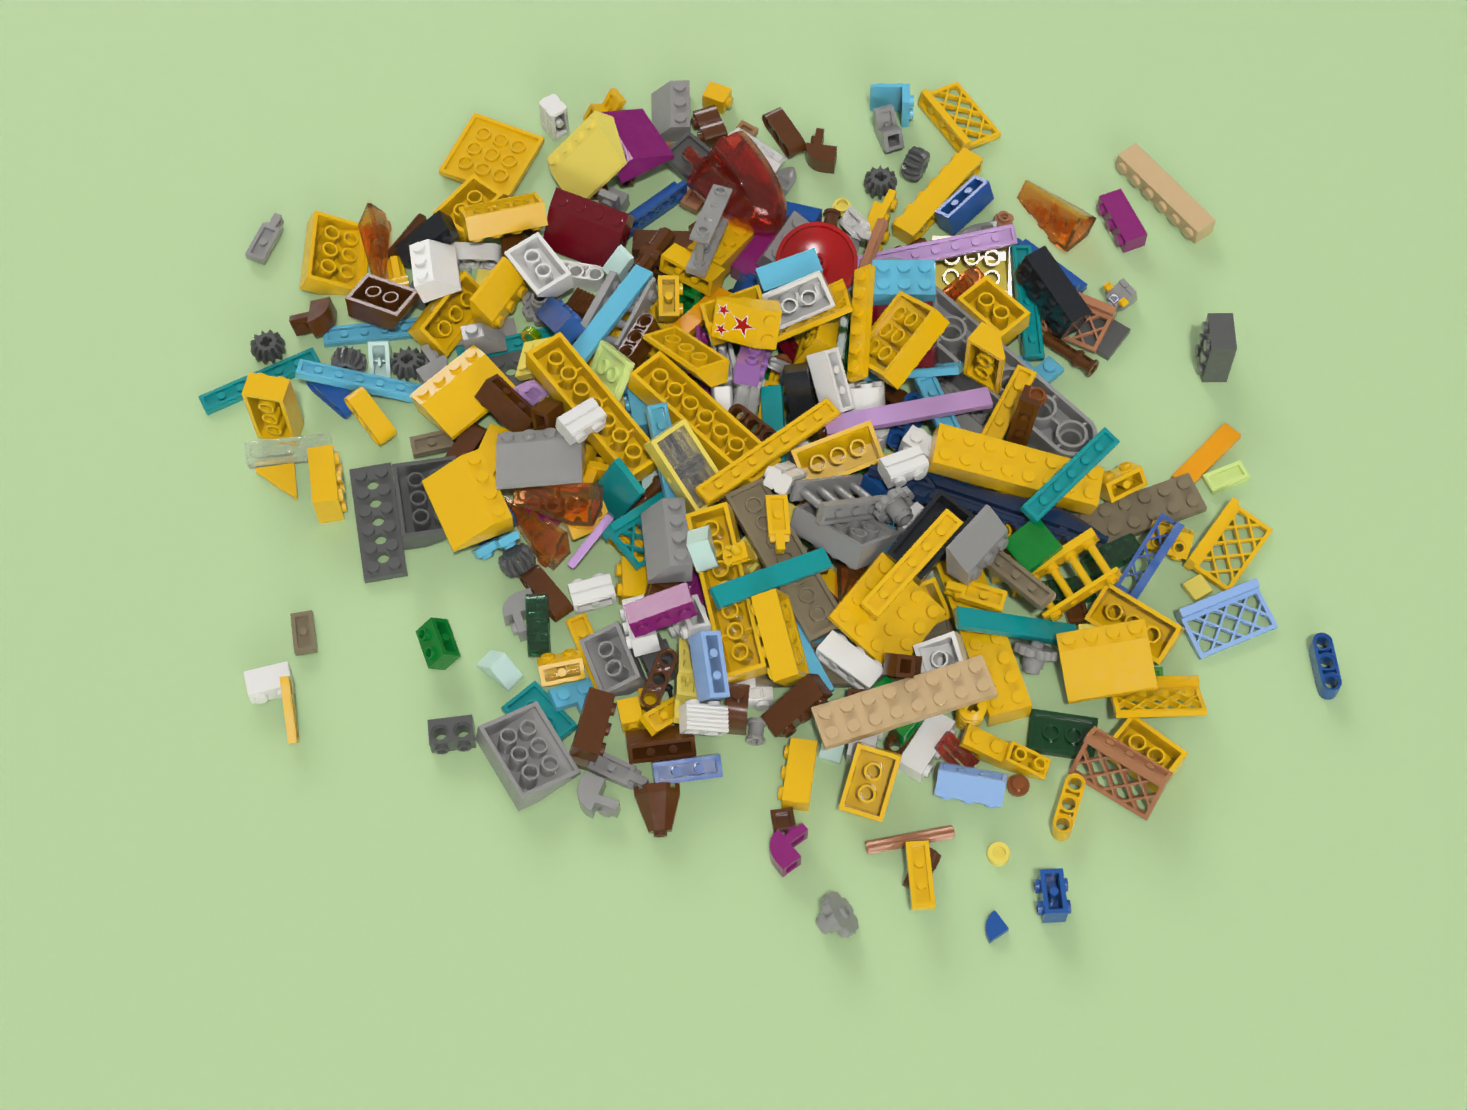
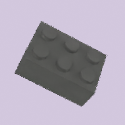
[1195,313,1237,382]

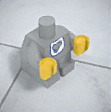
[1103,278,1137,312]

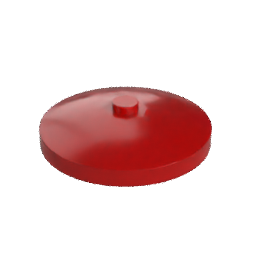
[776,222,858,289]

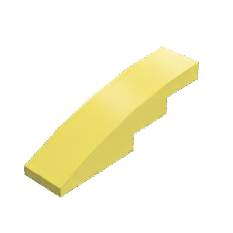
[673,637,697,724]

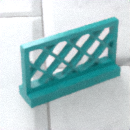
[602,491,664,571]

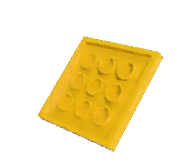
[439,112,545,198]
[827,552,946,677]

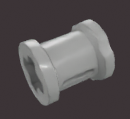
[745,717,767,746]

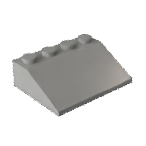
[496,428,586,490]
[790,496,901,570]
[475,701,581,811]

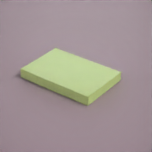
[590,340,635,402]

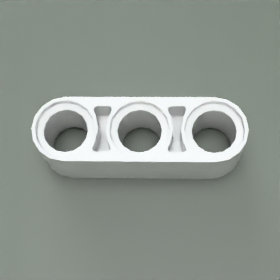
[448,242,502,270]
[560,259,605,292]

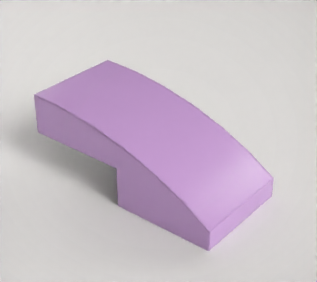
[513,379,548,406]

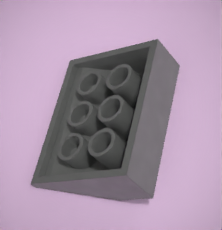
[392,456,456,550]

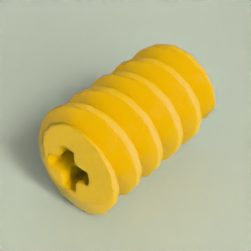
[954,701,987,732]

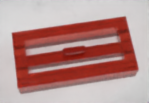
[934,731,979,768]

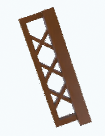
[1006,384,1042,446]

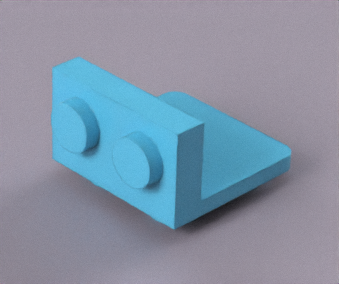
[870,83,914,127]

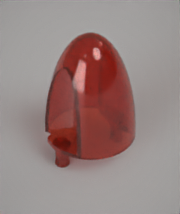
[682,131,787,234]

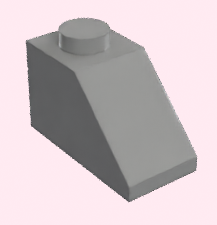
[460,322,507,354]

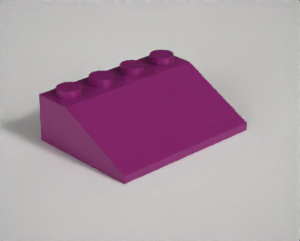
[602,109,675,184]

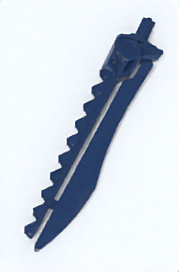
[868,464,1109,548]

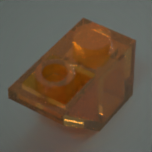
[942,264,985,302]

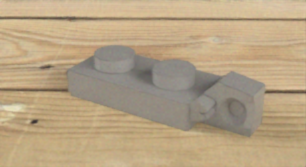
[245,213,284,265]
[587,752,649,790]

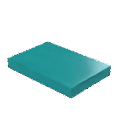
[592,457,645,520]
[501,681,577,741]

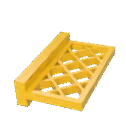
[917,82,1001,153]
[777,279,853,343]
[1182,497,1273,591]
[1108,675,1207,718]

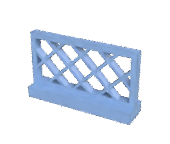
[1174,578,1278,660]

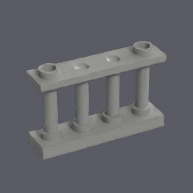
[685,184,733,278]
[576,271,658,350]
[789,473,887,526]

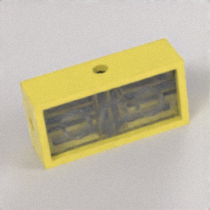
[643,419,732,514]

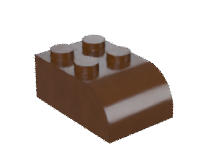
[345,273,420,329]

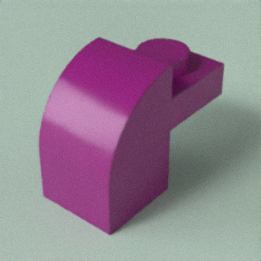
[770,823,808,877]

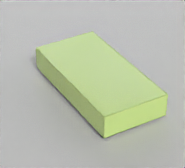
[1202,460,1250,495]

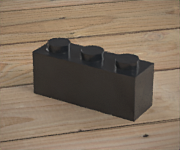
[395,210,459,269]
[780,362,817,423]

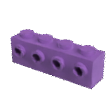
[733,345,772,387]

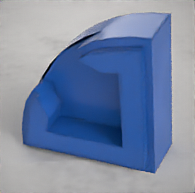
[985,910,1009,944]

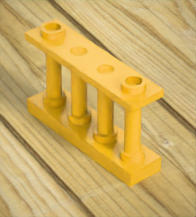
[1031,527,1122,622]

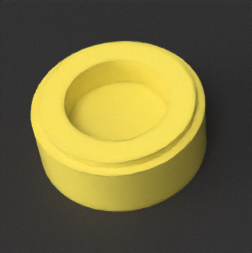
[987,842,1010,866]

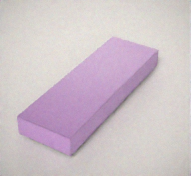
[568,512,615,569]

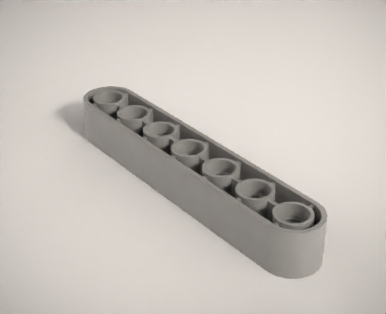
[882,257,1098,459]

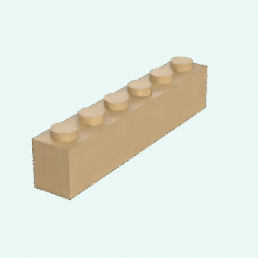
[1116,143,1216,244]

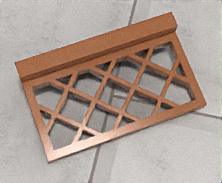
[1040,292,1117,354]
[1068,726,1174,821]

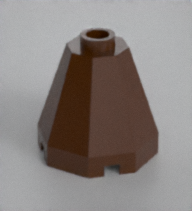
[634,782,680,838]

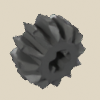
[901,146,930,181]
[863,165,897,200]
[250,329,286,365]
[331,345,367,372]
[390,346,426,381]
[498,543,536,578]

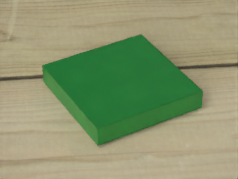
[1006,520,1063,573]

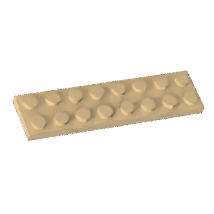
[811,655,998,750]

